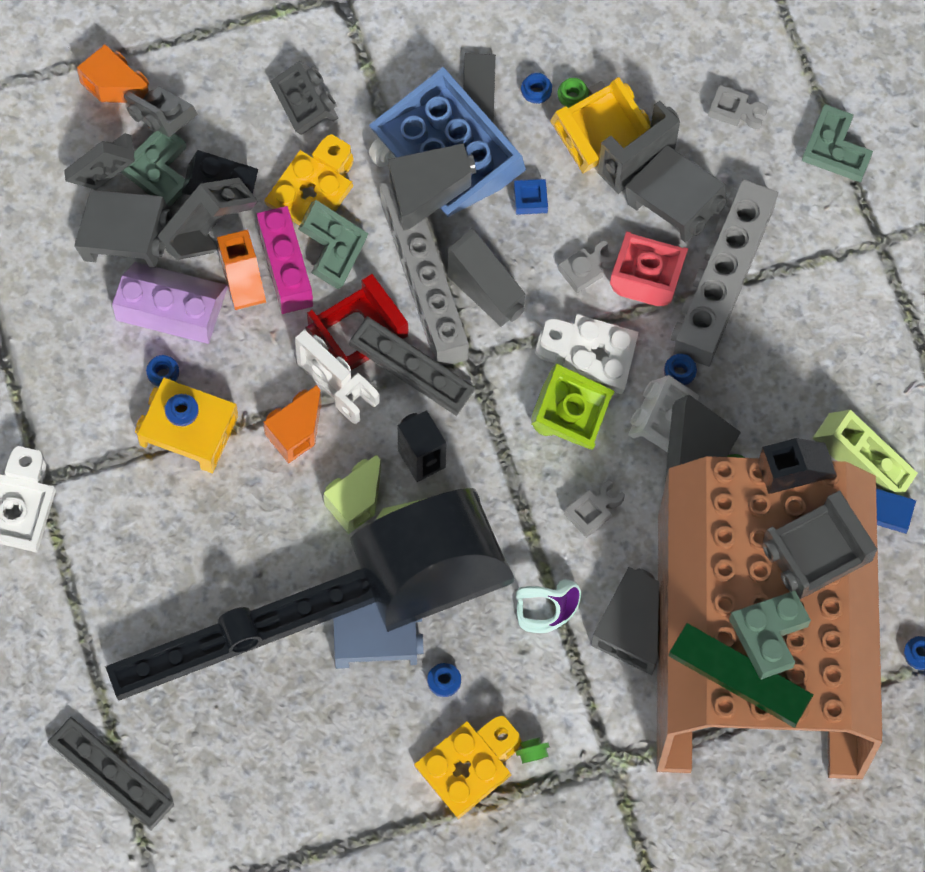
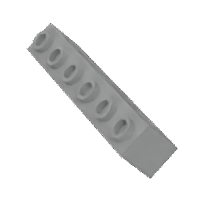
[671,179,779,367]
[380,182,469,366]

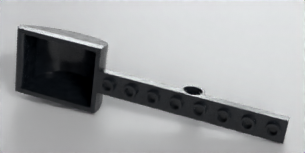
[105,488,514,701]

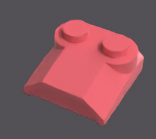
[610,231,688,306]

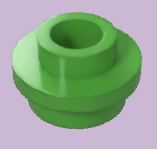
[557,78,589,108]
[515,737,550,764]

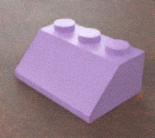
[112,262,228,344]

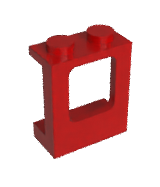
[306,274,408,371]

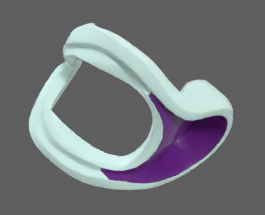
[516,579,581,633]

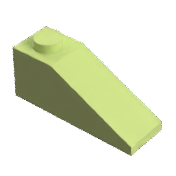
[813,410,918,496]

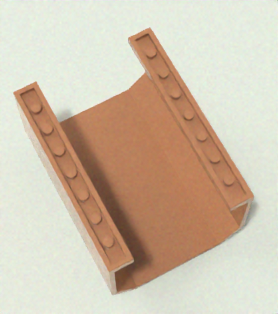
[657,456,883,779]

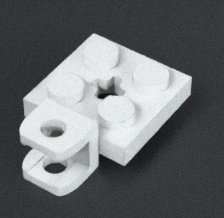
[535,314,639,394]
[295,329,380,424]
[0,446,56,553]

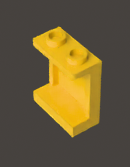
[550,77,651,174]
[135,377,238,473]

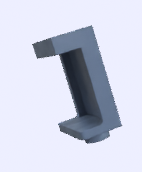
[333,603,424,669]

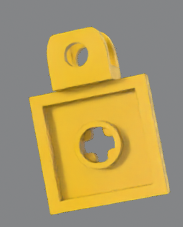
[264,134,354,226]
[414,716,522,819]

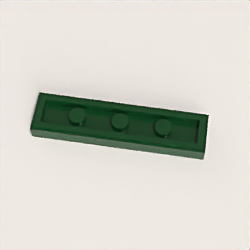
[668,623,814,728]

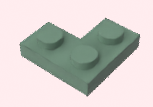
[802,104,873,183]
[121,131,187,208]
[298,200,368,289]
[729,591,811,680]

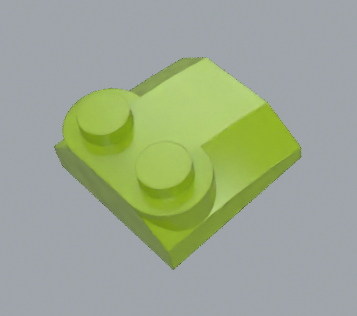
[531,364,615,450]

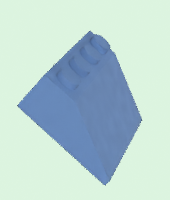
[369,67,526,217]

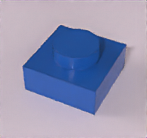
[514,179,548,215]

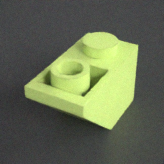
[323,455,381,534]

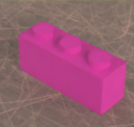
[256,206,313,314]

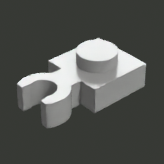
[708,85,768,129]
[558,241,618,293]
[564,480,625,538]

